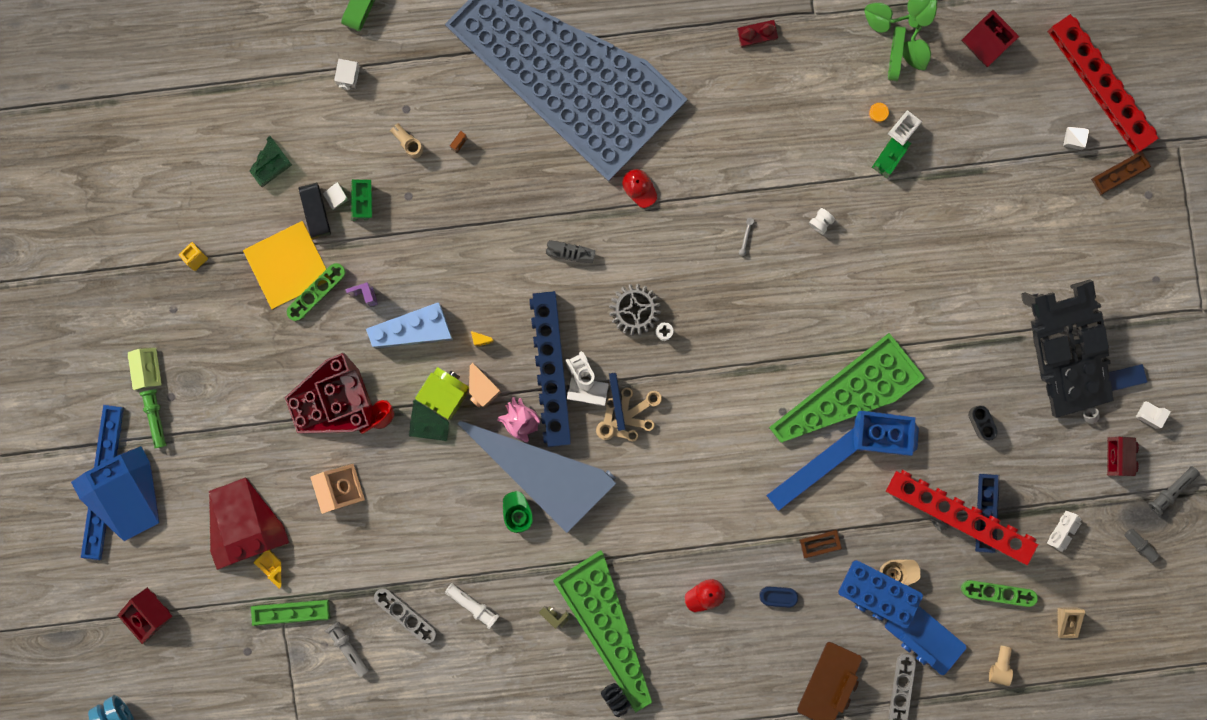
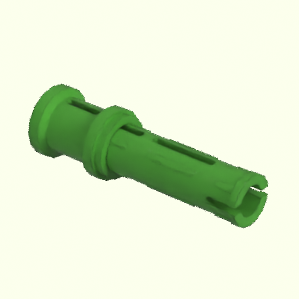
[139,389,167,449]

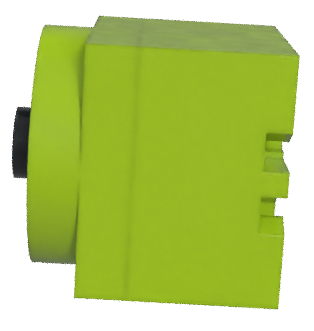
[415,367,469,420]

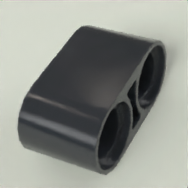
[968,406,998,441]

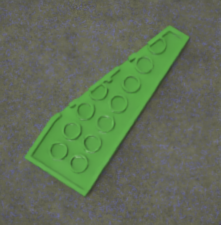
[769,333,925,443]

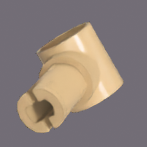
[390,123,423,158]
[989,646,1013,686]

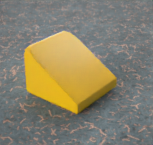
[179,242,208,271]
[471,331,494,347]

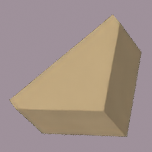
[1058,607,1085,638]

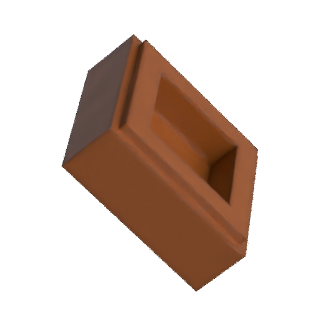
[450,131,467,153]

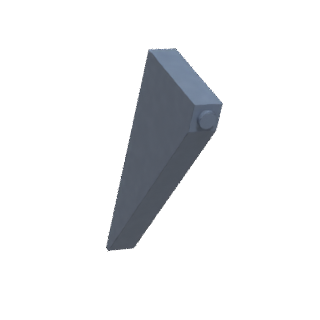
[458,421,616,533]

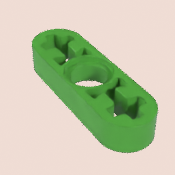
[888,26,906,81]

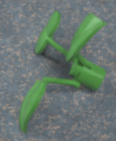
[864,0,937,70]

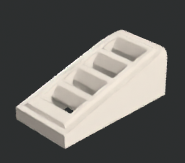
[888,110,922,145]

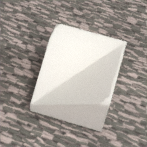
[1063,127,1089,150]

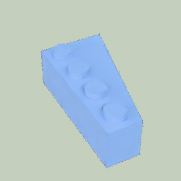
[366,302,453,349]

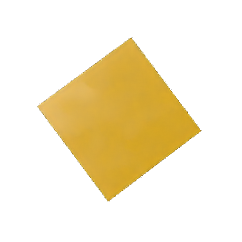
[243,221,331,309]

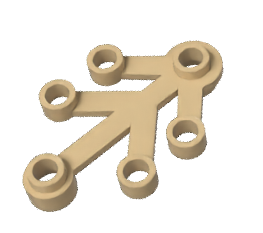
[596,388,662,442]

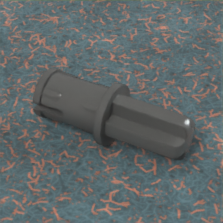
[1124,528,1160,563]

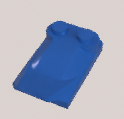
[853,411,919,456]

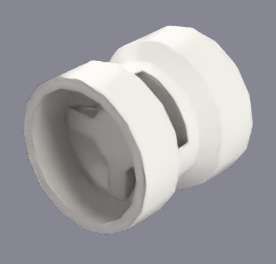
[809,208,836,235]

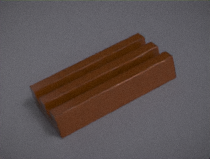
[799,530,842,558]

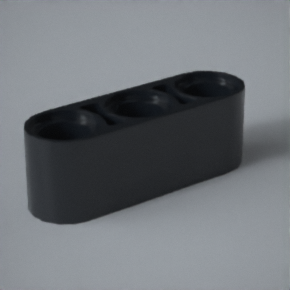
[298,182,331,240]

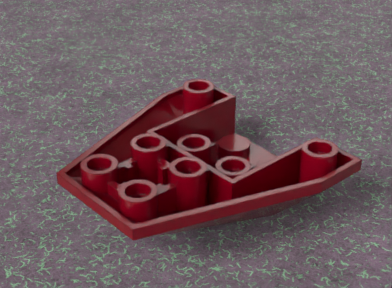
[284,353,372,433]

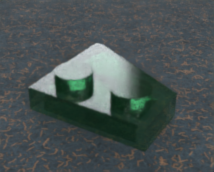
[249,136,292,187]
[409,400,450,441]

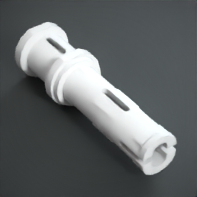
[445,583,500,630]

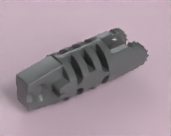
[546,240,595,263]

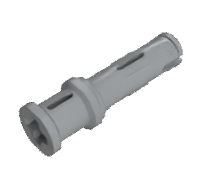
[325,621,369,677]

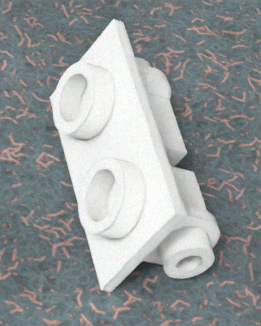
[1047,511,1082,552]

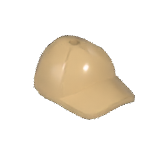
[879,560,920,586]

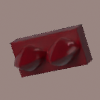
[737,20,778,48]

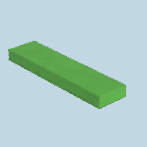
[251,600,330,626]

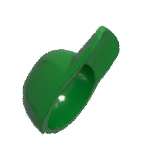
[503,491,533,533]

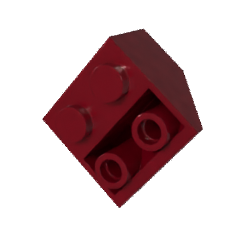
[961,10,1020,67]

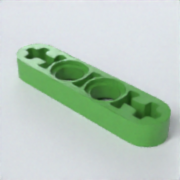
[287,263,346,321]
[961,580,1038,607]

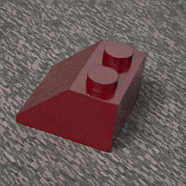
[1107,437,1139,476]
[117,587,172,644]

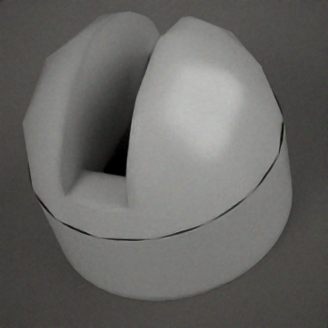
[1083,407,1100,424]

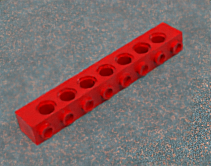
[1047,14,1159,155]
[886,470,1039,566]

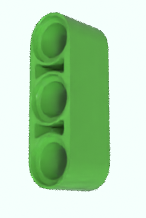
[341,0,375,32]

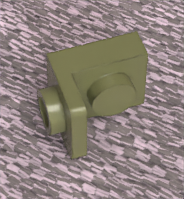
[539,606,569,629]

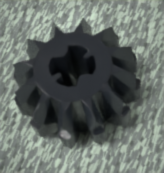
[601,683,631,718]

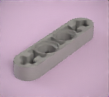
[374,588,436,644]
[888,653,916,720]

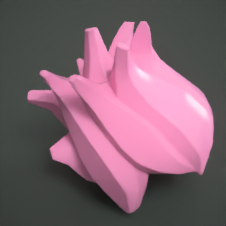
[497,397,540,443]

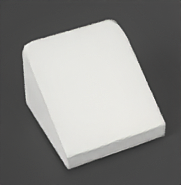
[323,182,349,210]

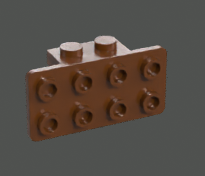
[797,642,862,720]

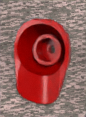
[622,169,657,208]
[359,400,394,434]
[685,579,726,612]

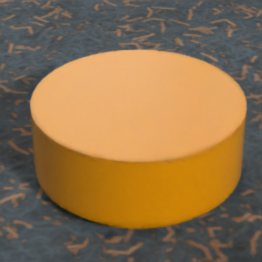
[869,103,889,123]

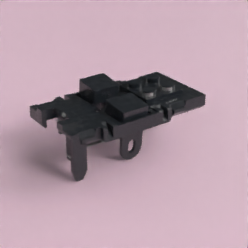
[1021,279,1114,418]

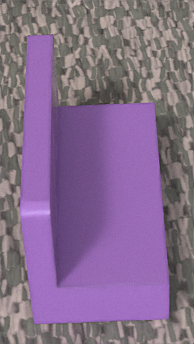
[345,282,378,307]

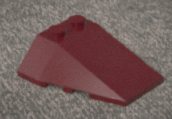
[209,477,290,570]

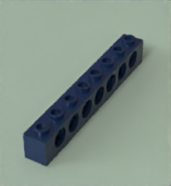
[529,291,571,447]

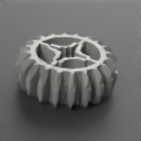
[609,284,661,336]

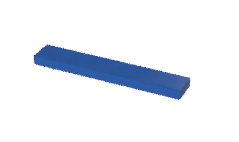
[766,428,857,511]

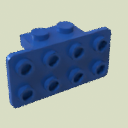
[838,560,923,628]
[885,606,966,675]

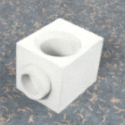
[334,59,360,90]

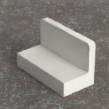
[567,377,608,406]

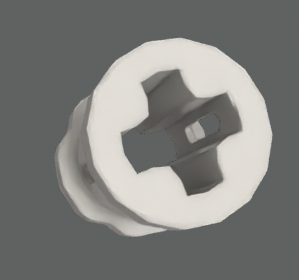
[656,322,673,341]

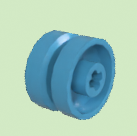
[88,695,134,720]

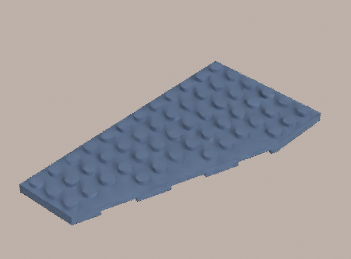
[445,0,688,182]

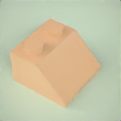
[469,363,502,408]
[310,464,365,514]

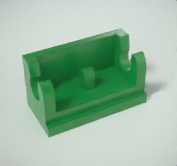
[871,138,912,178]
[350,179,372,221]

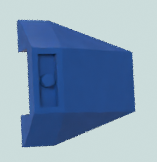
[71,446,160,541]

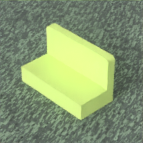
[128,348,162,390]

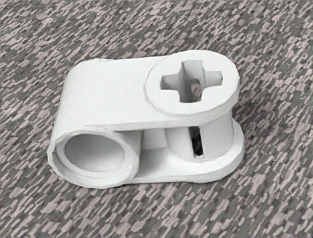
[565,351,595,390]

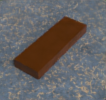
[1091,151,1151,195]

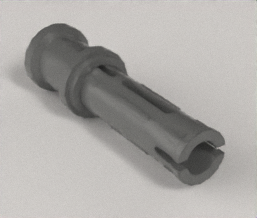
[1148,466,1200,516]

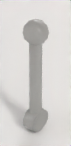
[739,218,754,256]

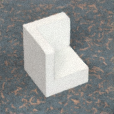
[1136,401,1171,429]

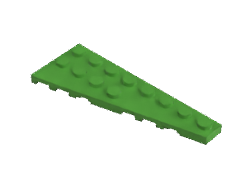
[553,550,652,713]

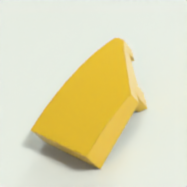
[254,550,281,589]

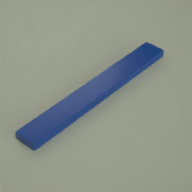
[81,405,124,560]

